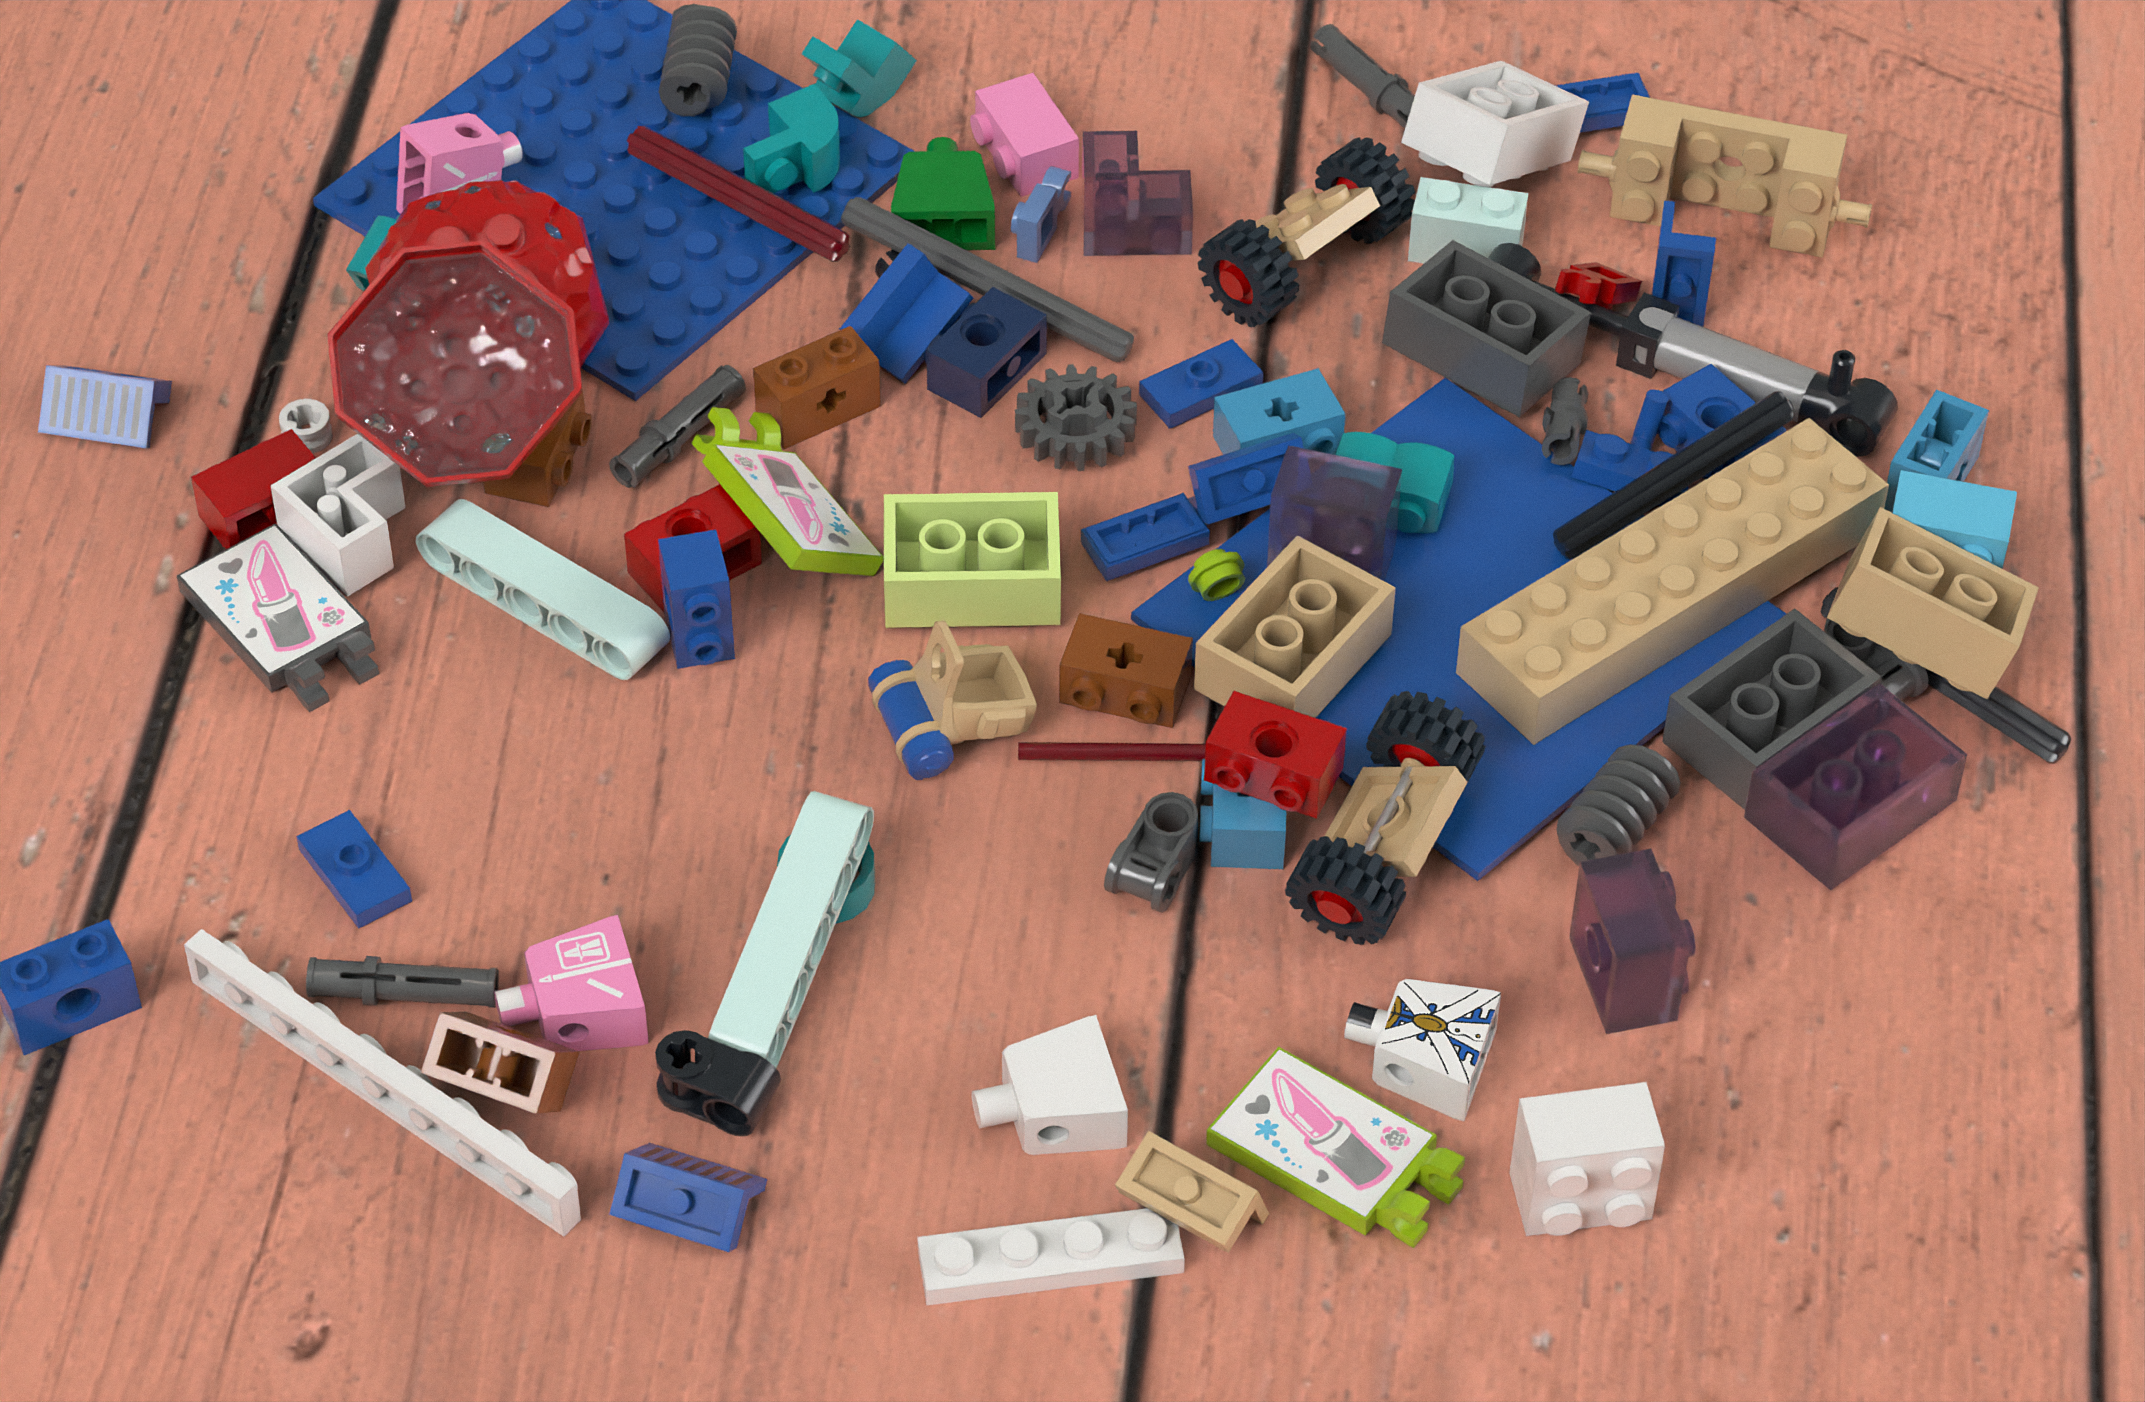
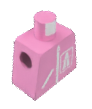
[396,113,522,214]
[494,915,649,1051]

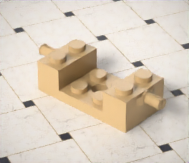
[1578,95,1872,257]

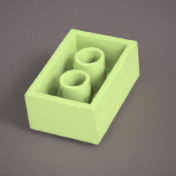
[884,492,1061,628]

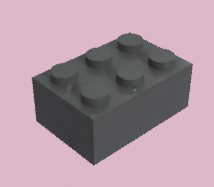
[1382,240,1591,417]
[1662,609,1882,812]

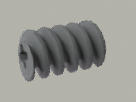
[658,4,737,117]
[1556,744,1681,877]

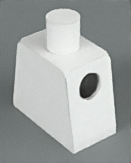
[971,1015,1128,1155]

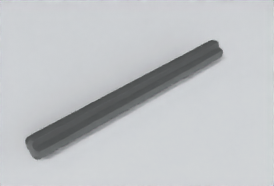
[841,197,1134,362]

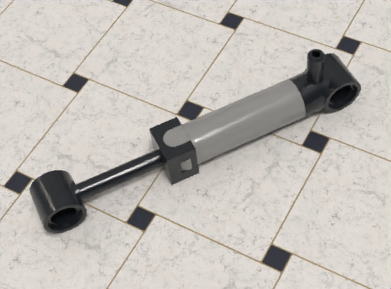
[1488,243,1898,457]

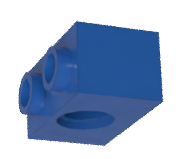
[1657,364,1787,480]
[658,529,735,669]
[0,919,142,1056]

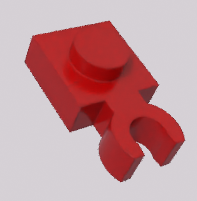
[1554,262,1642,310]

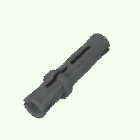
[1310,24,1415,129]
[609,365,746,488]
[306,956,499,1008]

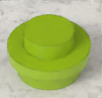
[1188,549,1245,601]

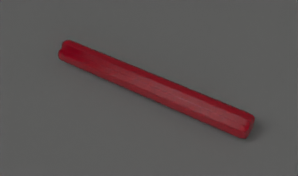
[627,126,850,262]

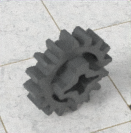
[1015,364,1137,471]

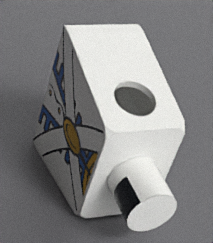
[1344,979,1501,1121]

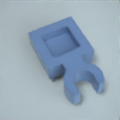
[1011,166,1071,263]

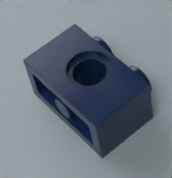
[925,287,1047,418]

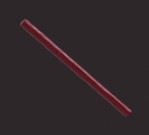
[1018,742,1206,761]

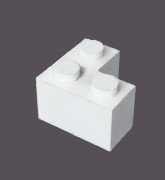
[270,434,406,597]

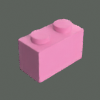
[970,73,1079,197]

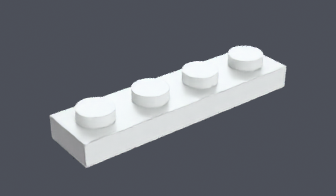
[917,1208,1185,1305]

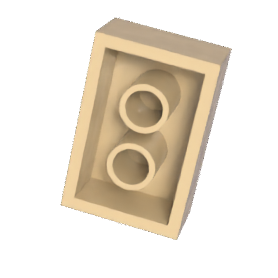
[1827,507,2039,699]
[1194,535,1396,718]

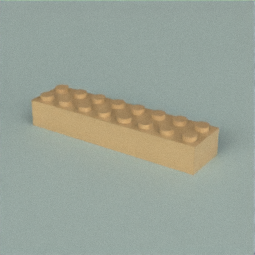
[1456,418,1889,745]

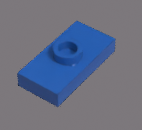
[1555,72,1650,133]
[1139,339,1263,429]
[1081,493,1210,581]
[296,810,412,929]

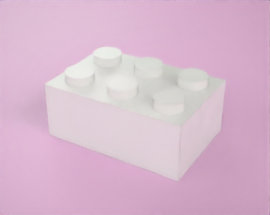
[1401,61,1589,187]

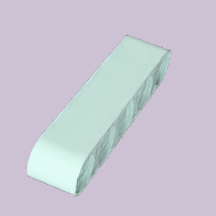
[416,499,670,680]
[708,791,874,1068]

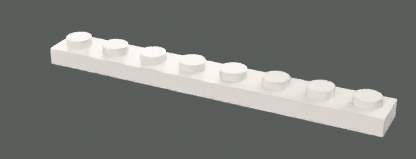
[184,929,581,1237]

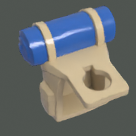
[868,621,1037,780]

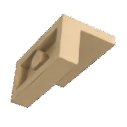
[1115,1131,1269,1253]

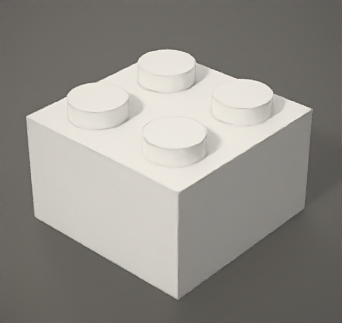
[1509,1082,1665,1236]

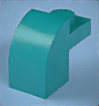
[801,19,917,117]
[743,84,840,193]

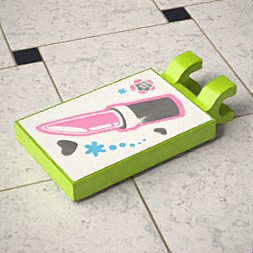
[692,407,884,576]
[1206,1047,1465,1248]

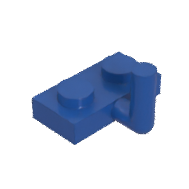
[1571,389,1688,506]

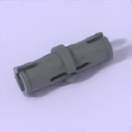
[1542,377,1588,465]

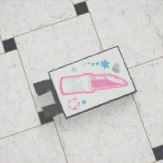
[177,523,379,712]

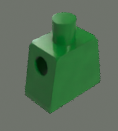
[891,137,995,250]

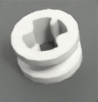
[279,399,333,454]

